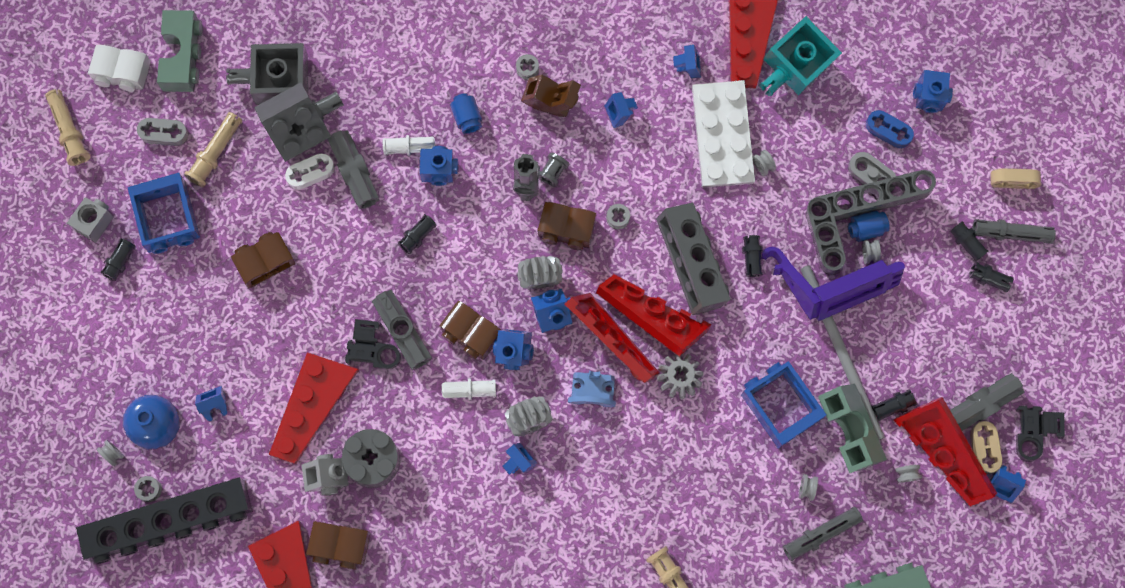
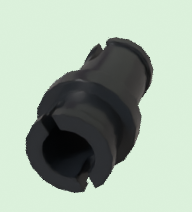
[398,214,437,254]
[949,221,989,262]
[742,235,763,277]
[100,238,136,281]
[969,262,1014,293]
[872,389,917,421]

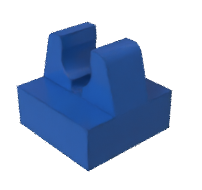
[673,44,702,78]
[604,92,638,128]
[195,386,227,421]
[502,443,538,475]
[991,465,1026,503]

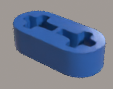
[866,110,914,148]

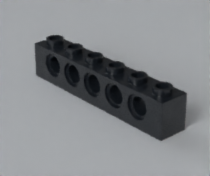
[76,477,253,565]

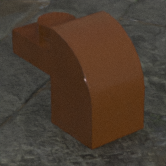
[521,74,581,117]

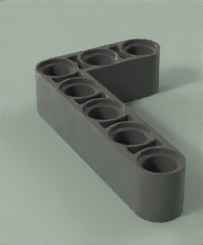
[806,170,936,275]

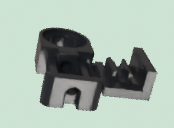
[345,319,401,369]
[1016,406,1065,462]

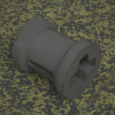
[539,152,570,187]

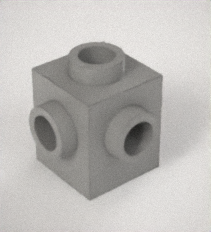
[302,454,348,496]

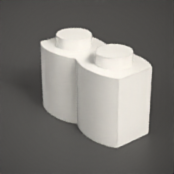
[88,45,151,92]

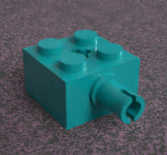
[760,16,842,97]

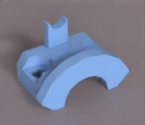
[568,371,616,407]

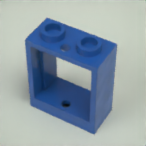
[127,173,200,254]
[741,361,827,449]

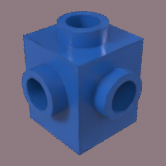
[913,70,953,113]
[419,146,458,186]
[531,288,573,333]
[493,329,534,370]

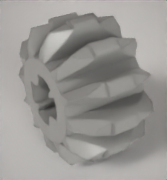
[517,256,563,290]
[657,354,703,400]
[505,396,553,437]

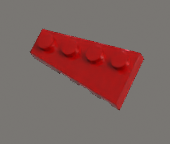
[729,0,778,88]
[596,274,712,357]
[565,293,660,383]
[269,352,359,464]
[894,397,997,506]
[248,520,312,588]

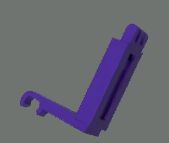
[761,247,905,321]

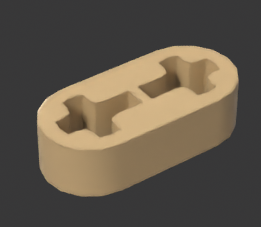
[990,168,1041,189]
[970,421,1002,474]

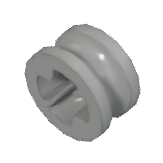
[516,54,539,80]
[752,150,776,176]
[606,204,630,230]
[862,240,881,264]
[96,439,125,467]
[896,465,923,483]
[799,474,818,501]
[134,476,162,502]

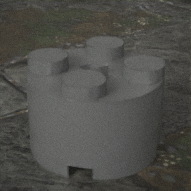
[342,429,401,488]

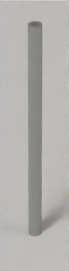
[800,265,885,440]

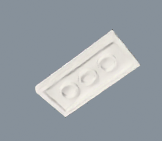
[692,81,755,188]

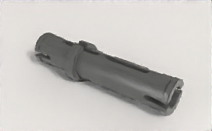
[972,219,1056,244]
[782,506,863,561]

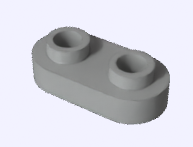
[848,152,896,193]

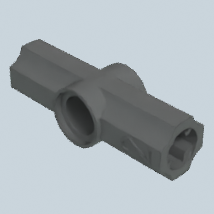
[328,130,380,209]
[513,154,540,201]
[372,290,432,371]
[950,373,1025,431]

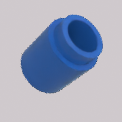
[450,93,482,134]
[848,210,890,242]

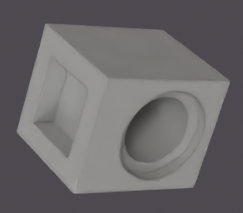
[67,197,114,243]

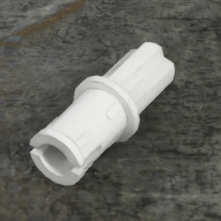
[383,135,435,156]
[442,378,496,400]

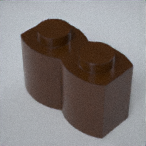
[537,202,596,250]
[231,232,296,289]
[439,300,501,360]
[306,521,371,570]

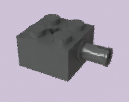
[226,43,308,105]
[254,82,344,162]

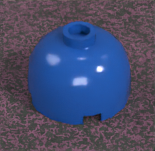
[123,395,180,450]

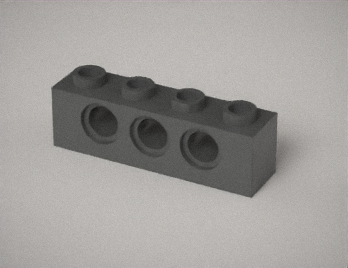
[656,202,730,316]

